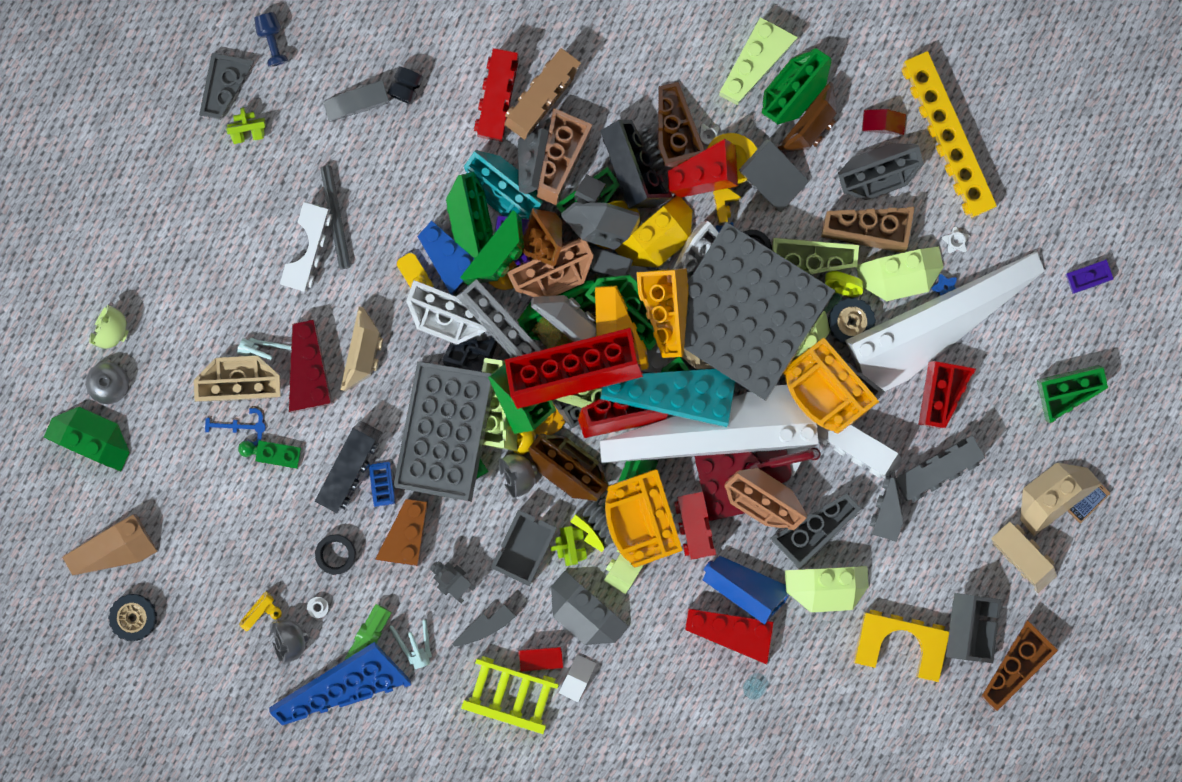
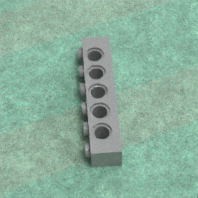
[456,279,541,357]

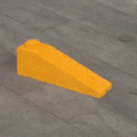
[637,268,688,358]

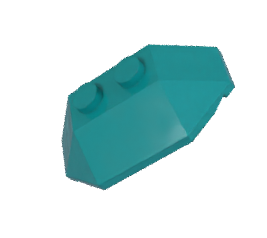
[464,150,543,219]

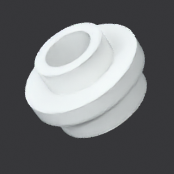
[307,597,329,618]

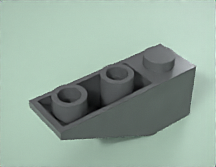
[869,470,904,542]

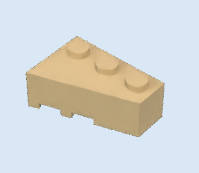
[991,522,1057,593]

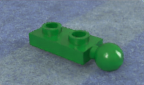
[238,440,301,469]

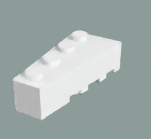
[817,424,903,478]

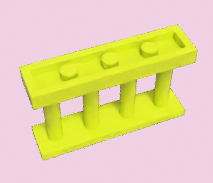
[461,656,559,734]

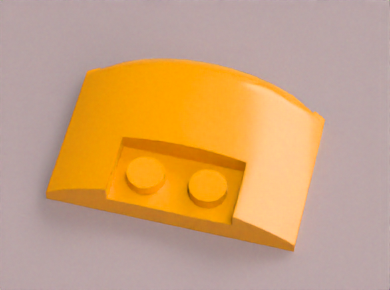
[784,338,879,434]
[605,469,683,568]

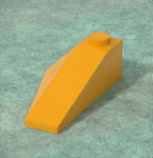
[595,286,649,370]

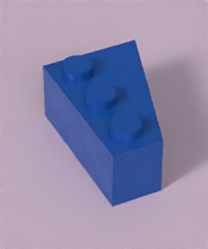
[417,220,474,295]

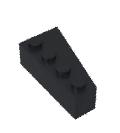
[600,120,673,209]
[314,421,383,514]

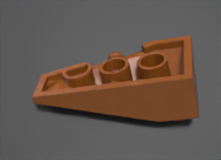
[522,208,562,266]

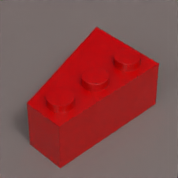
[668,139,738,198]
[918,361,976,429]
[674,492,716,560]

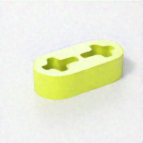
[825,271,863,298]

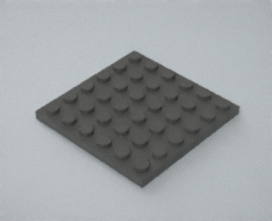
[684,222,835,401]

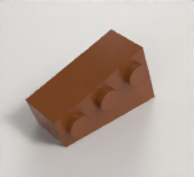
[375,499,428,566]

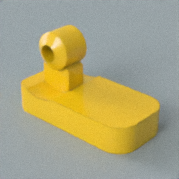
[397,253,434,288]
[239,591,282,632]

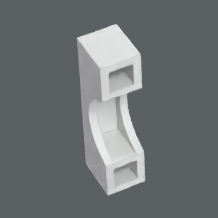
[280,202,332,291]

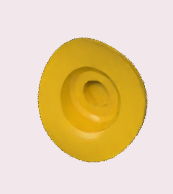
[707,133,757,184]

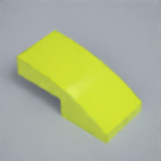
[571,514,605,552]

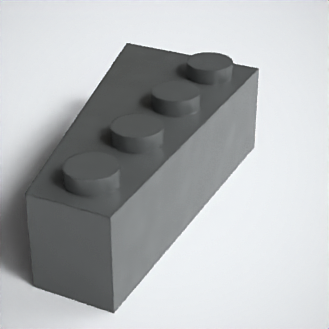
[896,435,985,502]
[770,493,862,570]

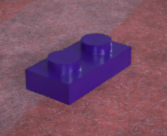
[1065,259,1114,294]

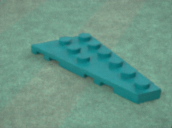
[600,369,735,427]

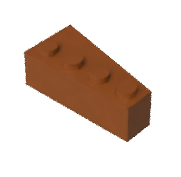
[981,620,1058,712]

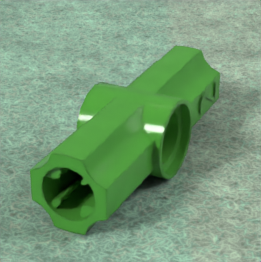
[345,604,392,660]

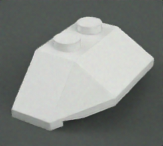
[406,280,486,344]

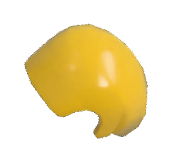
[513,430,536,455]

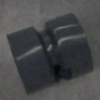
[387,66,424,105]

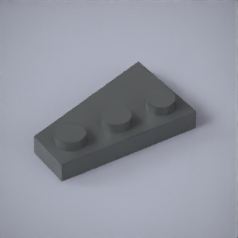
[199,53,254,120]
[518,128,549,194]

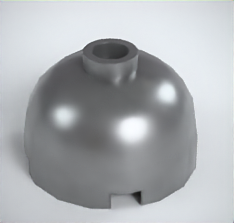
[85,362,129,404]
[498,454,537,498]
[270,620,308,664]

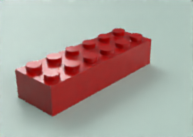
[505,328,643,409]

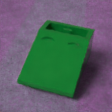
[488,357,556,434]

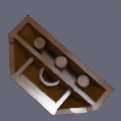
[778,82,837,153]
[528,433,609,501]

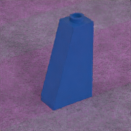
[702,556,789,624]

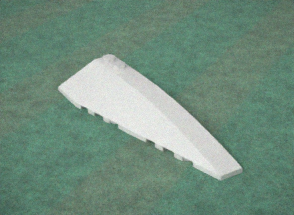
[845,252,1044,391]
[600,385,818,463]

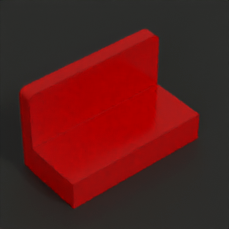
[518,646,563,672]

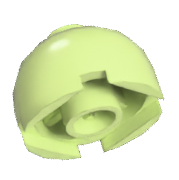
[89,305,129,349]

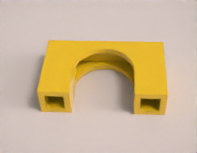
[853,609,949,682]

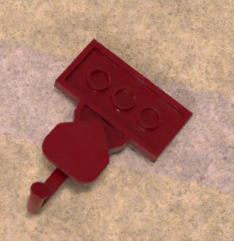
[694,448,821,521]

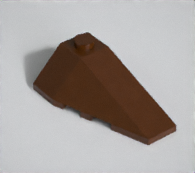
[658,82,704,168]

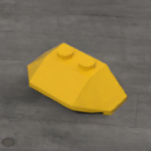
[614,196,692,268]

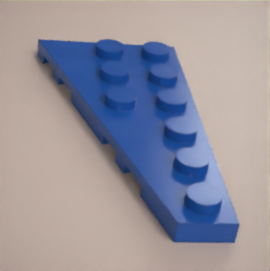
[269,642,412,725]

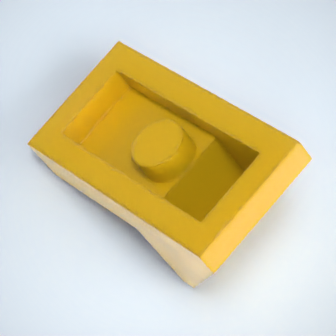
[713,188,741,225]

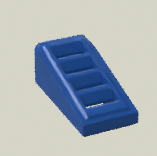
[369,462,396,507]

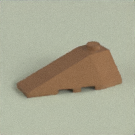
[62,514,158,576]

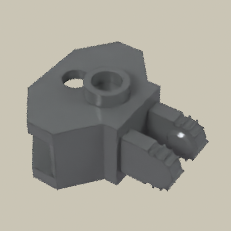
[430,561,476,604]

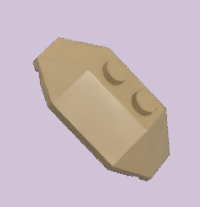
[340,306,383,392]
[194,356,281,402]
[1020,463,1102,536]

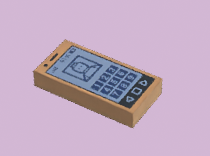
[1067,485,1111,524]

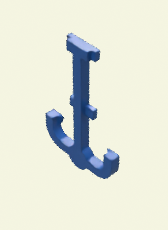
[205,408,266,446]

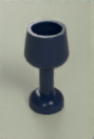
[254,12,289,67]

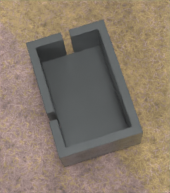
[490,510,557,586]
[946,593,1002,663]

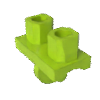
[226,107,266,144]
[550,526,587,566]

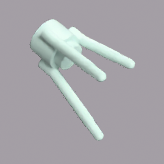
[237,338,291,360]
[389,619,432,669]

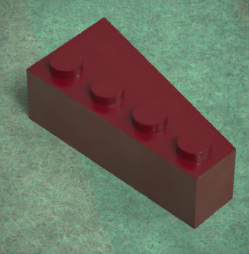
[289,320,333,413]

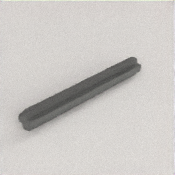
[320,165,351,270]

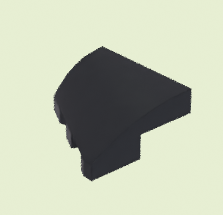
[442,337,497,372]

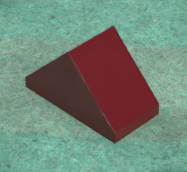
[862,109,906,135]

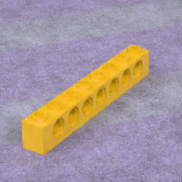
[901,51,997,219]

